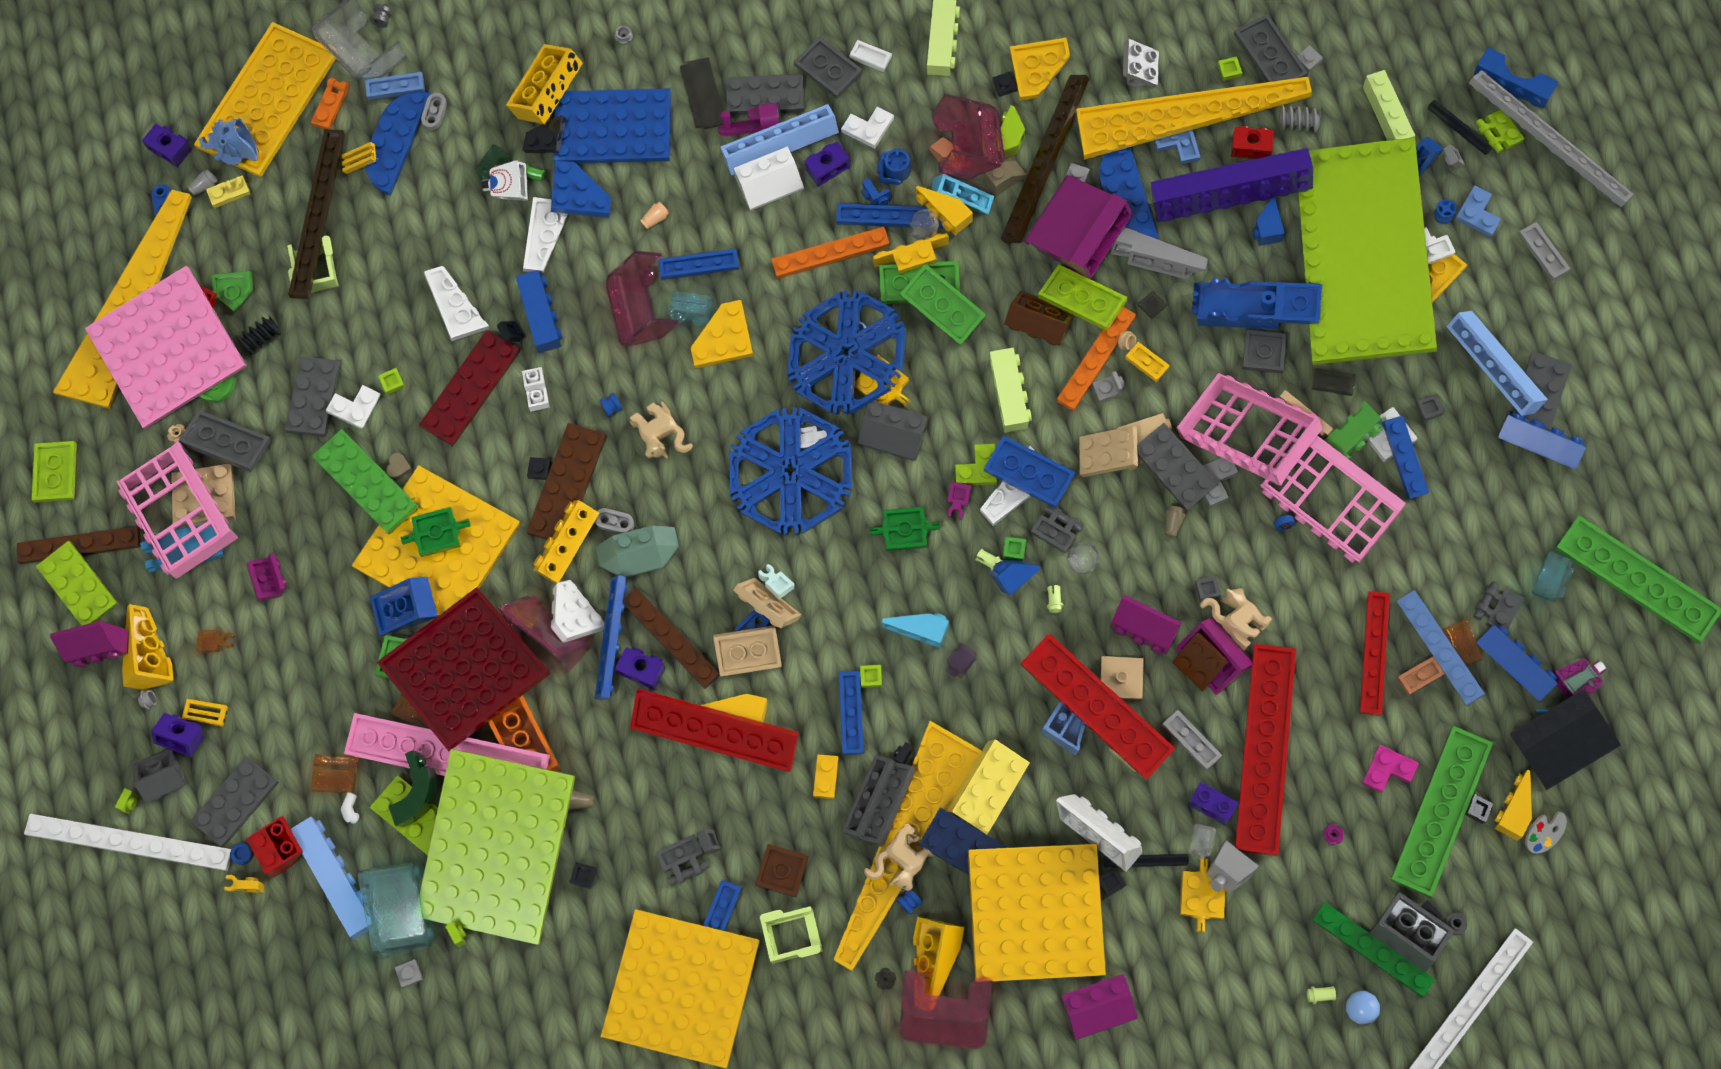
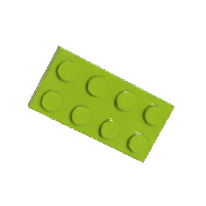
[1038,264,1127,331]
[36,541,119,626]
[370,775,438,855]

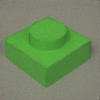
[1003,537,1026,561]

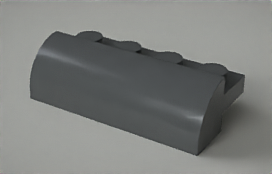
[842,755,916,847]

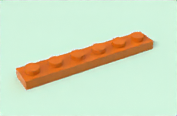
[771,226,890,279]
[1057,307,1136,412]

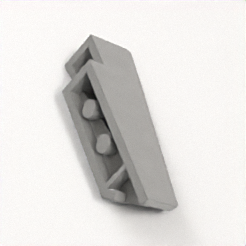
[1110,227,1208,279]

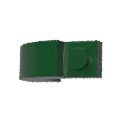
[388,750,437,827]

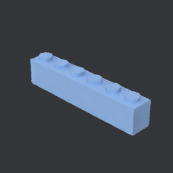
[720,104,839,175]
[1446,311,1548,416]
[291,817,377,940]

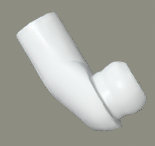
[341,792,359,824]

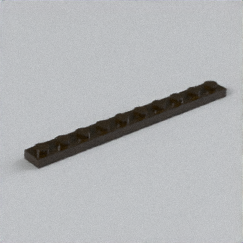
[1001,75,1089,243]
[288,129,345,299]

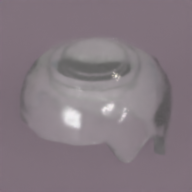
[910,209,939,240]
[1067,542,1100,575]

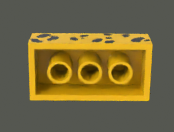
[506,44,583,124]

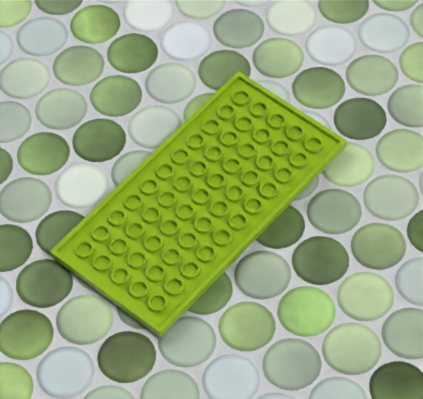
[1298,137,1437,365]

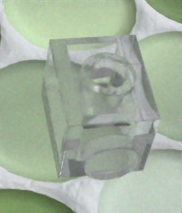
[1188,824,1216,859]

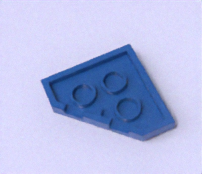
[551,160,611,218]

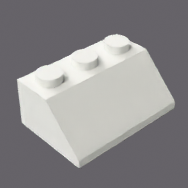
[734,146,804,211]

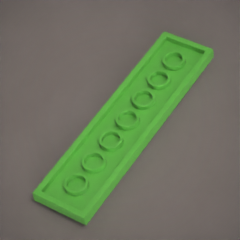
[1555,515,1721,644]
[1390,726,1493,898]

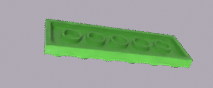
[312,429,419,535]

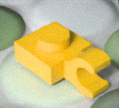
[224,875,265,893]

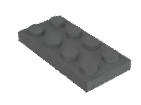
[1234,14,1308,82]
[726,74,804,115]
[1511,351,1572,429]
[285,356,341,437]
[179,410,271,472]
[1137,423,1218,511]
[190,756,279,848]

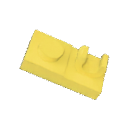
[206,175,250,209]

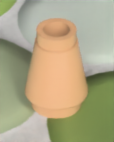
[640,201,669,229]

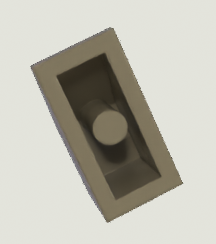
[984,160,1027,197]

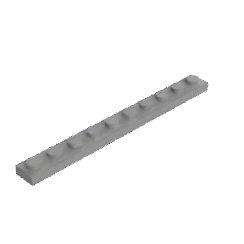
[1469,70,1634,207]

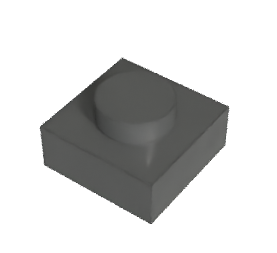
[1416,394,1444,421]
[1195,576,1221,602]
[697,829,721,853]

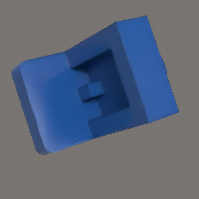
[861,178,891,205]

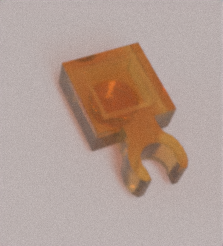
[197,630,235,653]

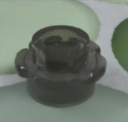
[875,968,896,990]

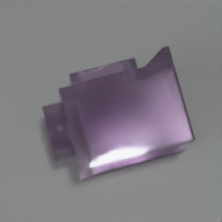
[946,642,977,679]

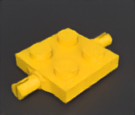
[854,355,910,406]
[1180,858,1225,933]

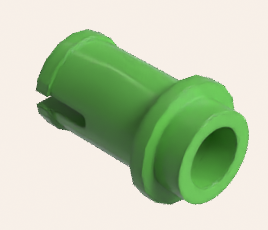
[526,164,545,182]

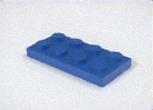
[984,435,1075,509]

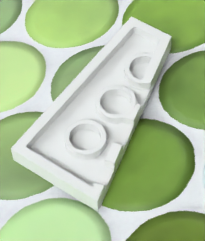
[424,266,489,341]
[980,446,1036,526]

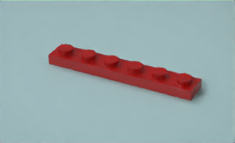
[1359,591,1390,716]

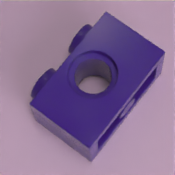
[142,123,191,168]
[804,141,850,187]
[615,647,666,690]
[151,713,204,757]
[1188,782,1238,826]

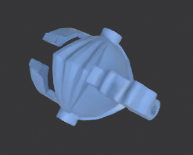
[199,118,258,165]

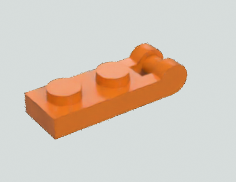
[311,77,349,129]

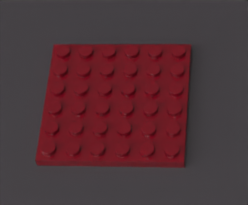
[377,587,550,752]

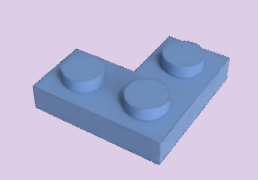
[1154,130,1201,165]
[1455,185,1501,238]

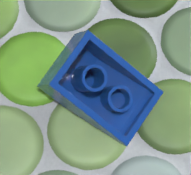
[370,577,438,636]

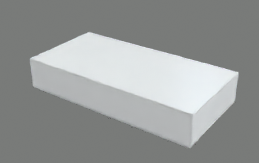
[849,40,892,72]

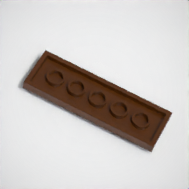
[527,423,607,540]

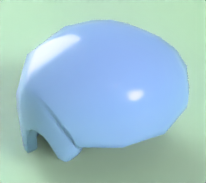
[1346,991,1380,1024]

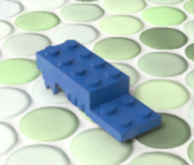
[1192,277,1322,329]

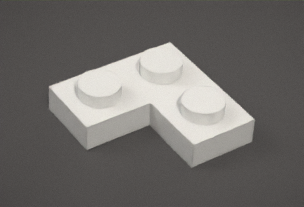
[841,107,894,149]
[326,385,381,430]

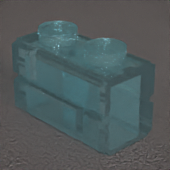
[669,291,713,326]
[1531,551,1574,602]

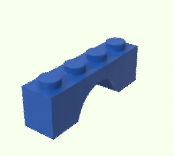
[1473,47,1558,109]

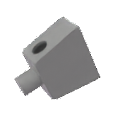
[1206,840,1259,893]

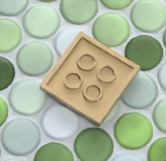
[171,464,235,529]

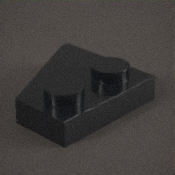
[522,115,566,153]

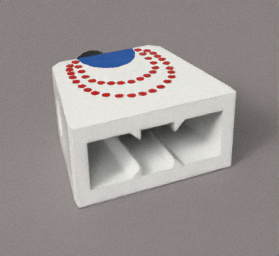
[481,160,528,201]

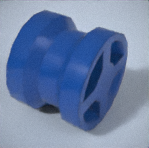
[1434,199,1456,224]
[599,392,623,417]
[896,890,923,915]

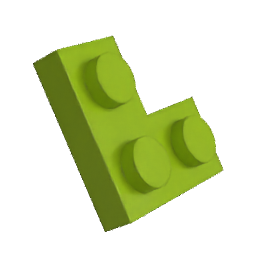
[955,444,997,486]

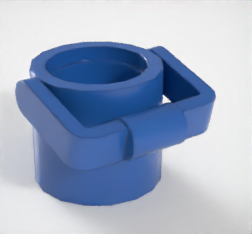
[877,149,911,185]

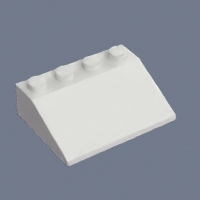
[1056,794,1142,872]

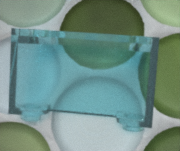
[358,862,434,959]

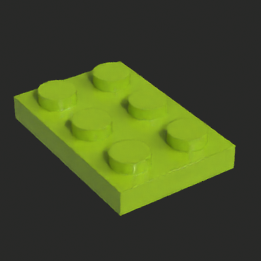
[32,441,77,503]

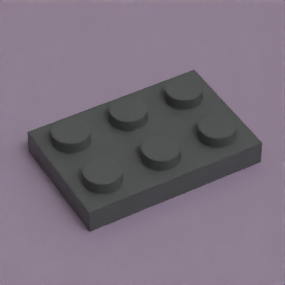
[794,36,862,99]

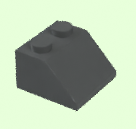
[133,749,185,803]

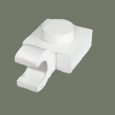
[801,426,827,450]

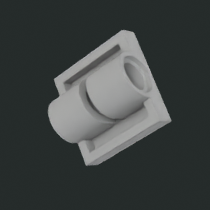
[1123,39,1159,88]

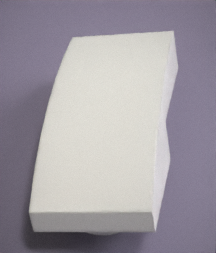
[522,367,550,412]

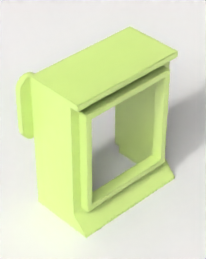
[288,236,339,293]
[760,906,823,964]

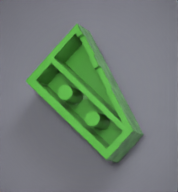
[1324,401,1383,460]

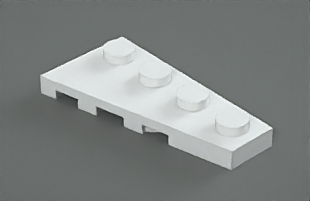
[523,197,568,274]

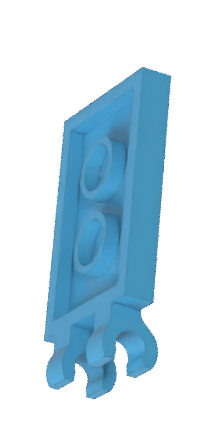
[140,525,224,574]

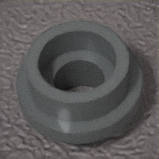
[1445,913,1467,935]

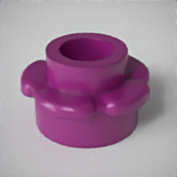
[1323,824,1344,845]

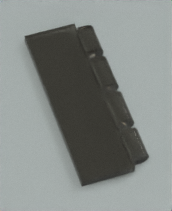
[680,57,723,129]

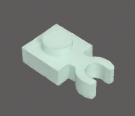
[758,564,794,599]

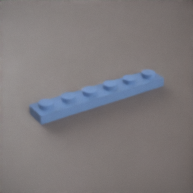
[1397,590,1485,706]

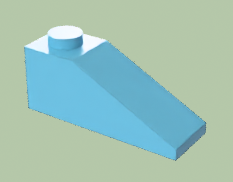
[930,174,994,215]
[882,613,949,648]

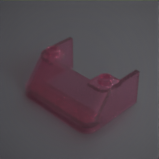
[606,251,679,346]

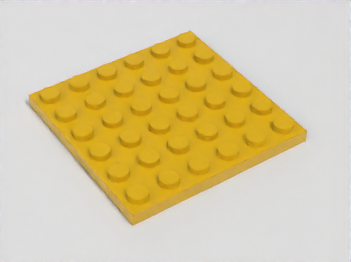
[352,465,521,616]
[968,844,1106,982]
[601,909,760,1069]

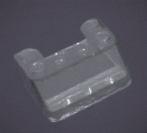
[312,0,407,79]

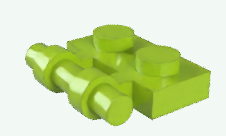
[1475,110,1525,154]

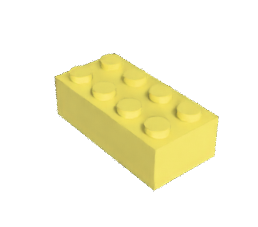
[946,740,1030,835]

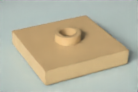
[1100,656,1143,701]

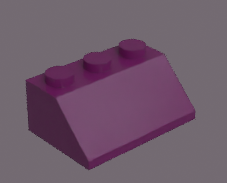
[1110,595,1181,655]
[1176,617,1253,695]
[50,621,128,667]
[1061,974,1138,1040]

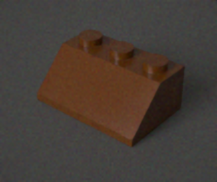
[1004,291,1074,346]

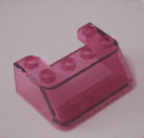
[932,94,1005,179]
[900,970,992,1049]

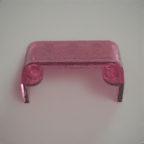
[498,595,590,673]

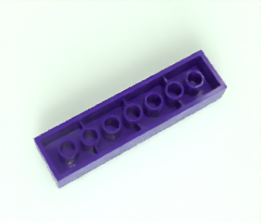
[1151,148,1313,222]

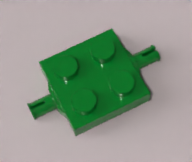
[401,507,471,557]
[870,507,940,552]

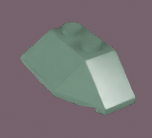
[595,526,679,578]

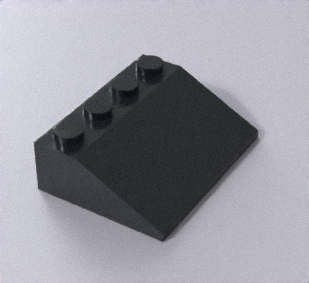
[1510,689,1621,790]

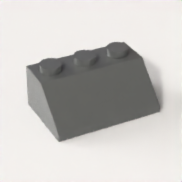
[858,401,928,461]
[1370,892,1454,972]

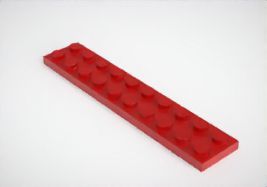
[1235,644,1296,856]

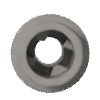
[188,169,218,196]

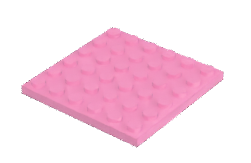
[85,266,247,429]

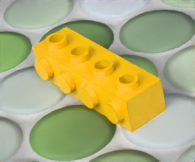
[533,500,599,583]

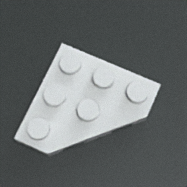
[551,580,605,643]

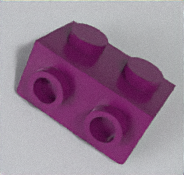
[246,553,286,601]

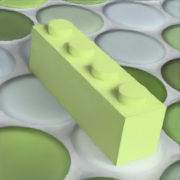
[927,0,960,76]
[1363,70,1415,140]
[990,348,1032,433]

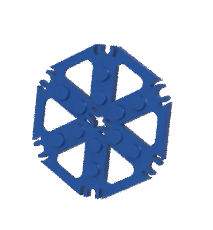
[787,290,906,415]
[730,407,852,535]

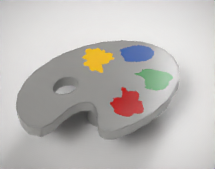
[1525,811,1567,854]

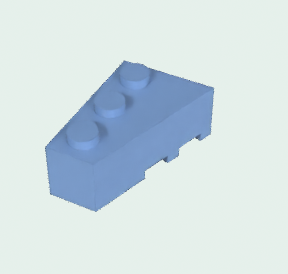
[1040,701,1085,756]

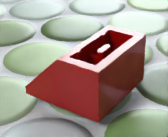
[246,816,303,878]

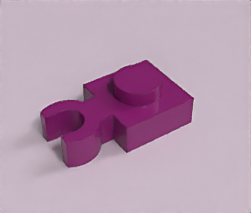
[947,482,971,520]

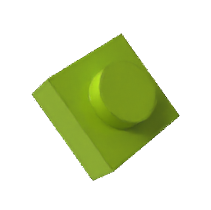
[1217,56,1242,81]
[378,368,405,395]
[860,665,882,688]
[115,788,138,815]
[445,922,467,948]

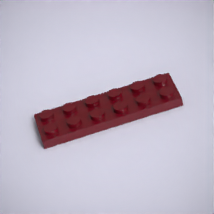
[419,330,521,447]

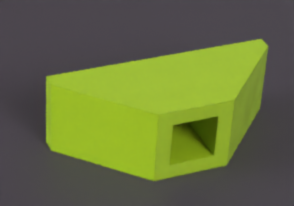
[987,105,1025,164]

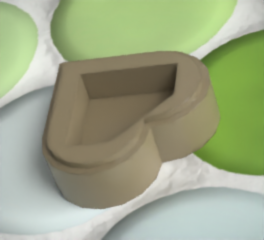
[386,453,412,480]

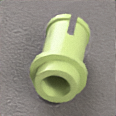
[975,549,1003,570]
[1047,585,1064,613]
[1307,986,1336,1004]

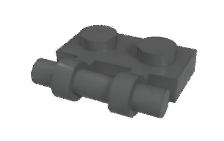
[1031,505,1084,554]
[1473,581,1524,630]
[656,834,710,886]

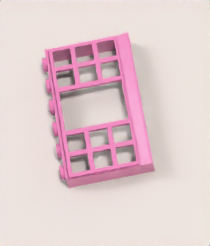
[1177,373,1323,486]
[1260,429,1406,563]
[117,441,238,579]

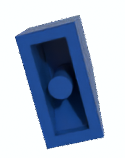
[1416,137,1443,178]
[1252,198,1284,246]
[989,560,1041,595]

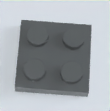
[1242,329,1287,374]

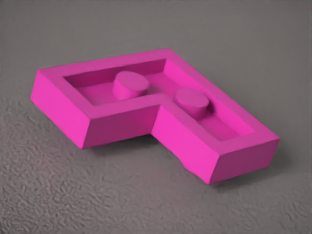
[1362,745,1419,793]

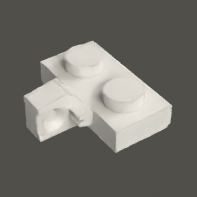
[1424,227,1455,265]

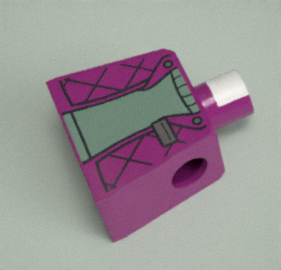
[1553,658,1606,699]

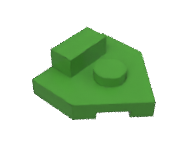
[211,271,253,312]

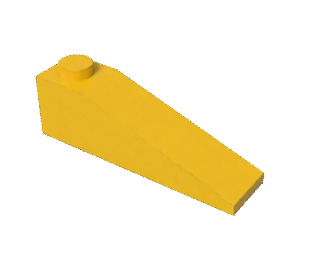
[122,604,173,690]
[913,917,965,1012]

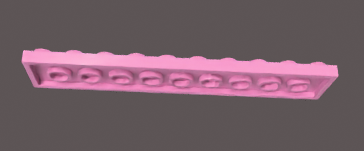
[344,713,550,776]

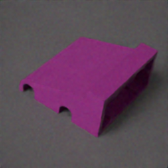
[1024,175,1133,279]

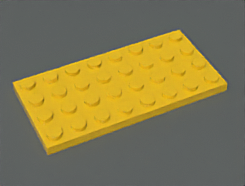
[194,22,339,178]

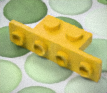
[873,233,949,274]

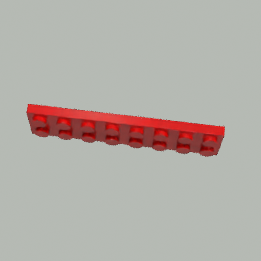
[1020,633,1176,780]
[630,689,799,772]

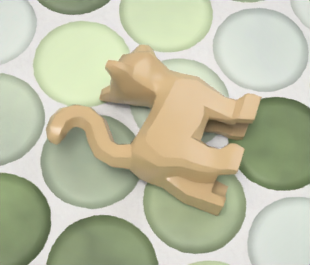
[630,402,693,459]
[1200,588,1272,650]
[864,823,934,891]

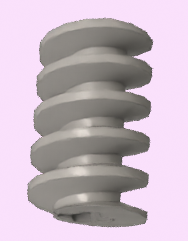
[1279,105,1321,133]

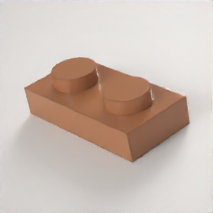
[1397,656,1445,696]

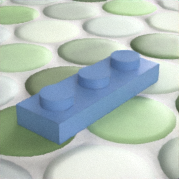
[365,72,425,101]

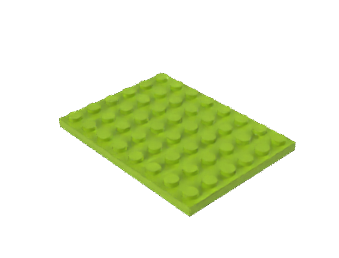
[415,749,575,945]

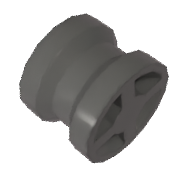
[369,4,392,28]

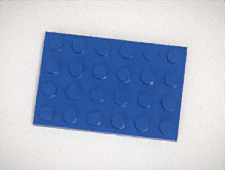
[553,88,671,164]

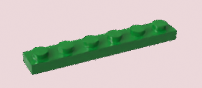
[1312,902,1435,998]

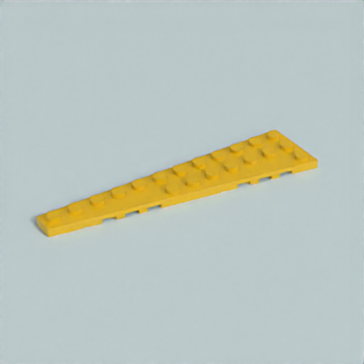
[1076,77,1312,160]
[53,190,192,409]
[834,721,982,972]

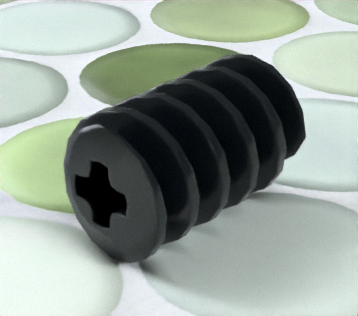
[235,314,281,354]

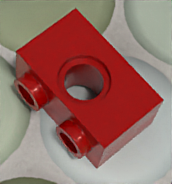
[1231,126,1274,159]

